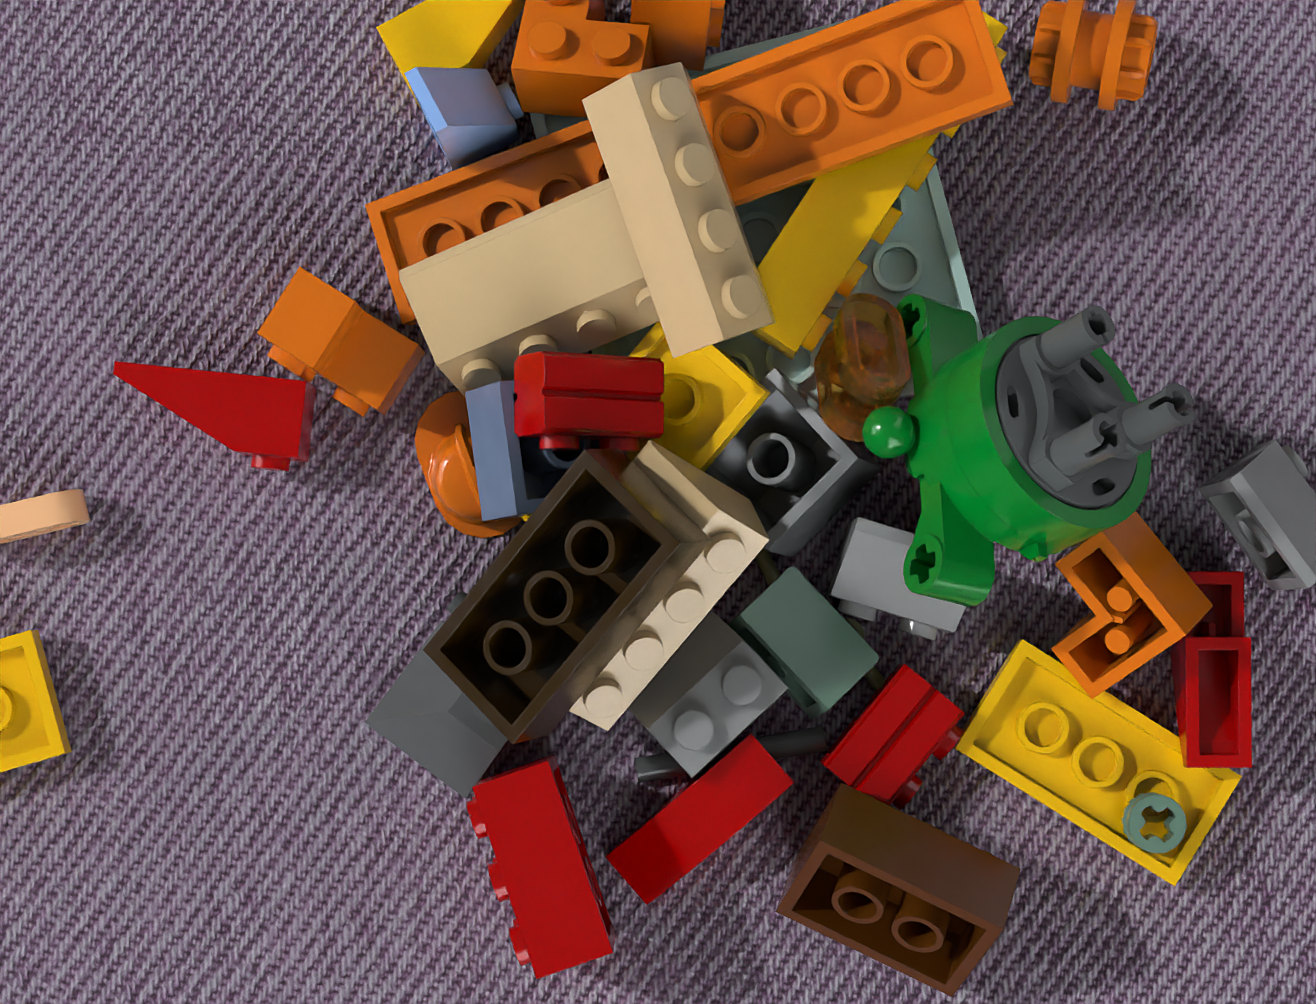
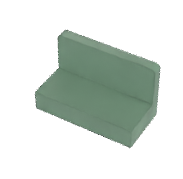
[727,567,879,720]

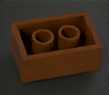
[775,783,1021,997]

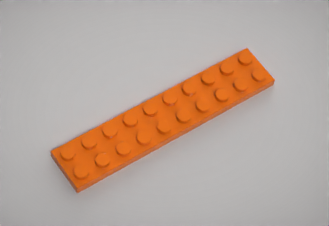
[365,0,1014,326]

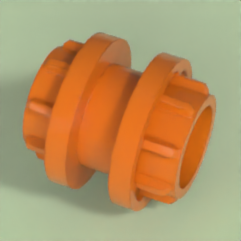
[1029,0,1159,111]

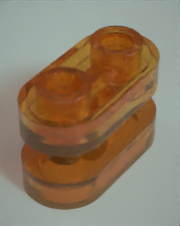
[814,293,911,442]

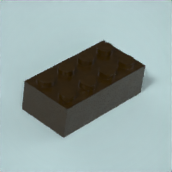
[423,449,712,744]

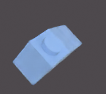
[404,67,524,171]

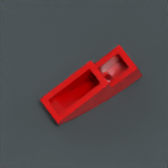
[1171,571,1252,768]
[605,731,794,905]

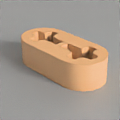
[0,489,90,544]

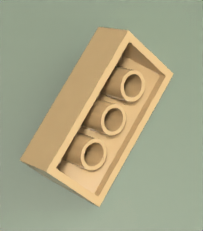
[582,62,776,358]
[399,178,660,398]
[569,439,770,731]

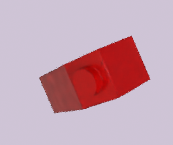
[113,361,316,472]

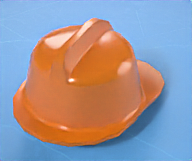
[414,391,522,538]

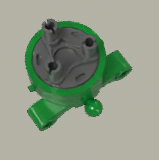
[862,293,1195,607]

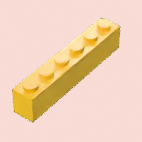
[750,11,1008,360]

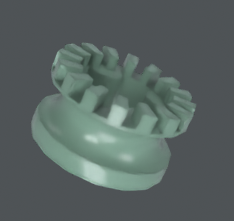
[1121,792,1187,853]

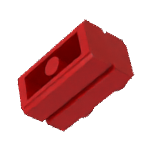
[514,351,664,453]
[820,663,965,810]

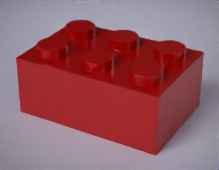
[466,754,616,979]

